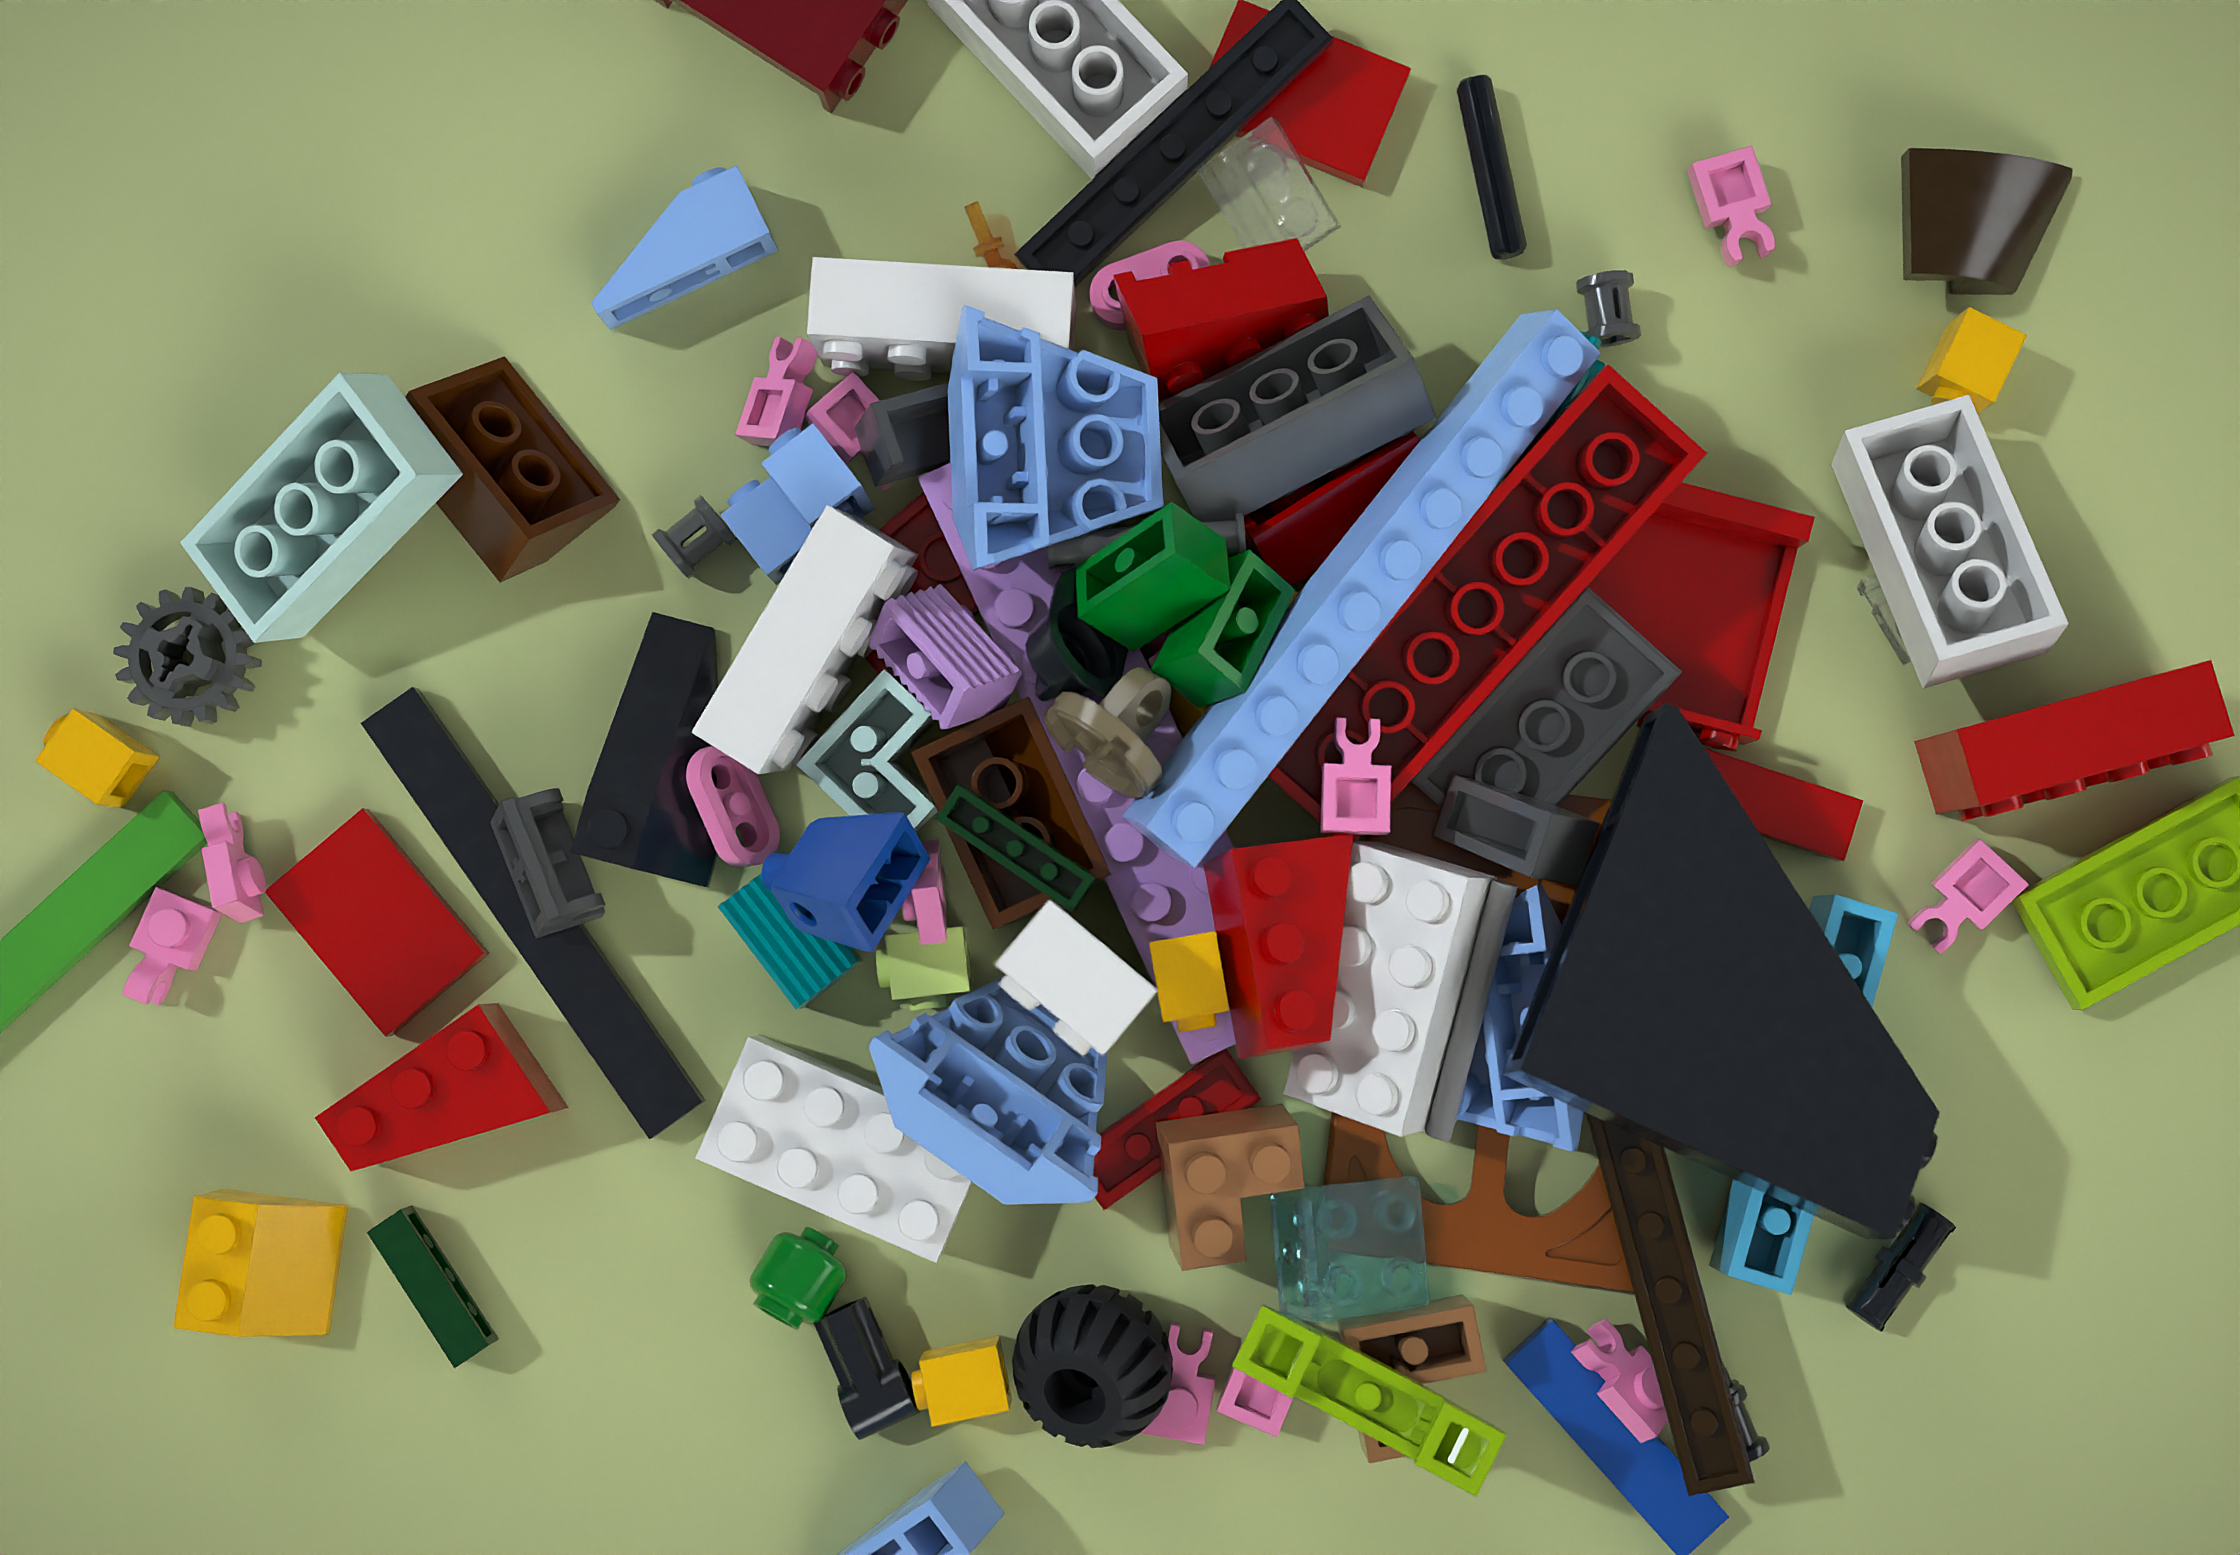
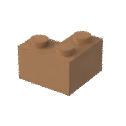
[1156,1104,1305,1271]
[1337,1294,1487,1463]

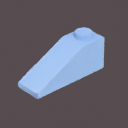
[591,165,779,330]
[837,1461,1005,1555]

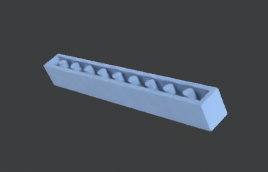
[1122,309,1601,868]

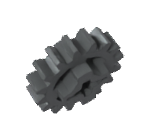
[113,587,262,727]

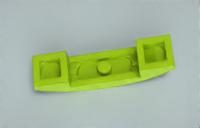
[1232,1304,1507,1497]

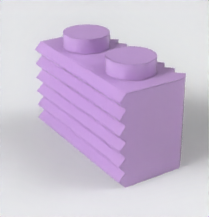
[869,584,1022,729]

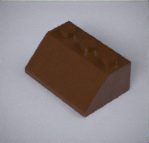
[405,356,620,583]
[911,696,1112,930]

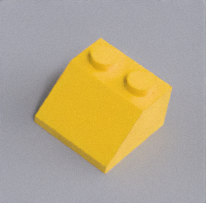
[173,1189,349,1337]

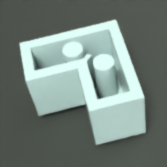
[796,669,938,834]

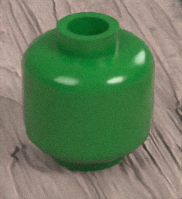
[749,1227,847,1330]

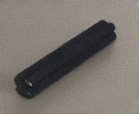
[1457,75,1527,260]

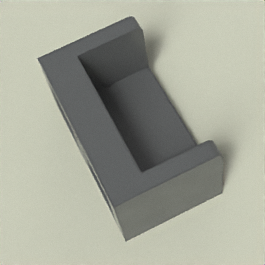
[854,383,951,487]

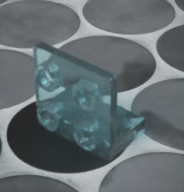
[1270,1176,1430,1323]

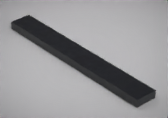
[361,687,706,1140]

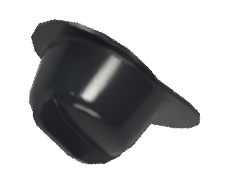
[1025,566,1128,701]

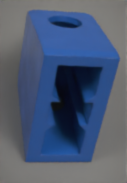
[762,812,931,952]

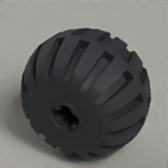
[1012,1284,1173,1448]

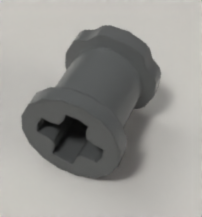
[1576,270,1641,348]
[652,495,737,579]

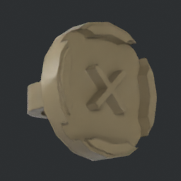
[1044,667,1171,798]

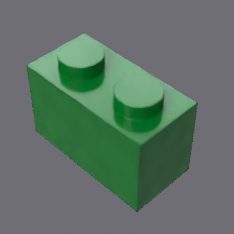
[1076,502,1231,652]
[1151,549,1295,708]

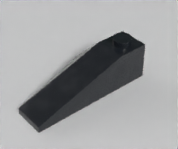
[570,612,718,888]

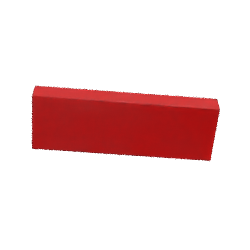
[1704,748,1864,862]
[1093,1049,1262,1210]

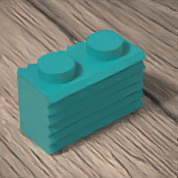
[718,872,863,1009]

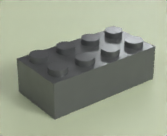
[1158,295,1437,522]

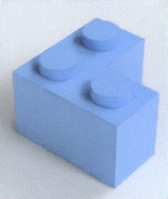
[720,424,875,585]

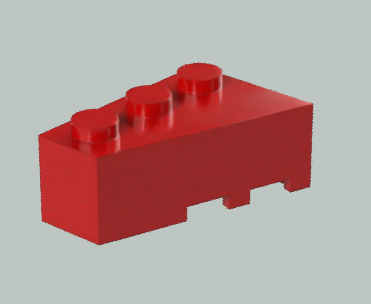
[1113,238,1329,402]
[1203,834,1353,1059]
[314,1003,569,1172]

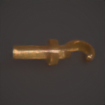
[964,201,1018,269]

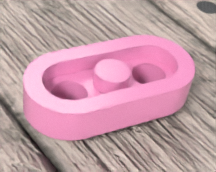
[1090,241,1210,330]
[686,746,780,868]

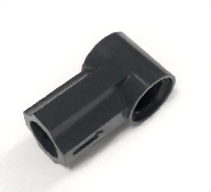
[814,1296,920,1440]

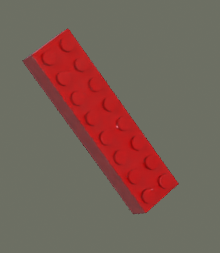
[1268,364,1707,841]

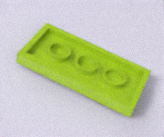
[2012,776,2240,1011]

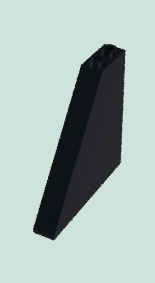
[1502,703,1940,1240]

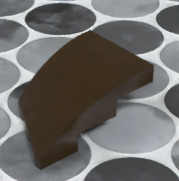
[1901,148,2073,295]

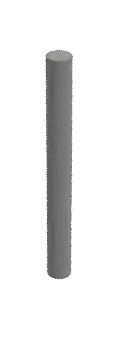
[1425,879,1518,1141]

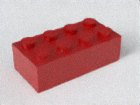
[1914,660,2235,821]

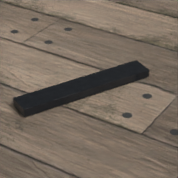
[1014,0,1333,287]

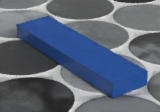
[1502,1317,1729,1555]

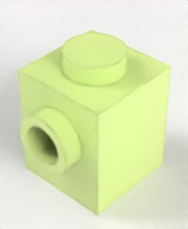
[876,926,974,1011]

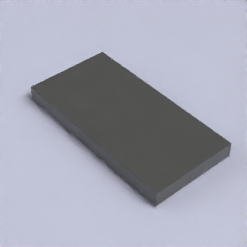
[1411,587,1682,808]

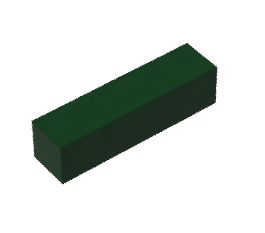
[935,784,1099,912]
[367,1205,499,1369]

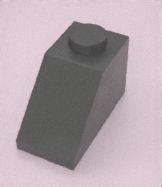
[1433,774,1599,885]

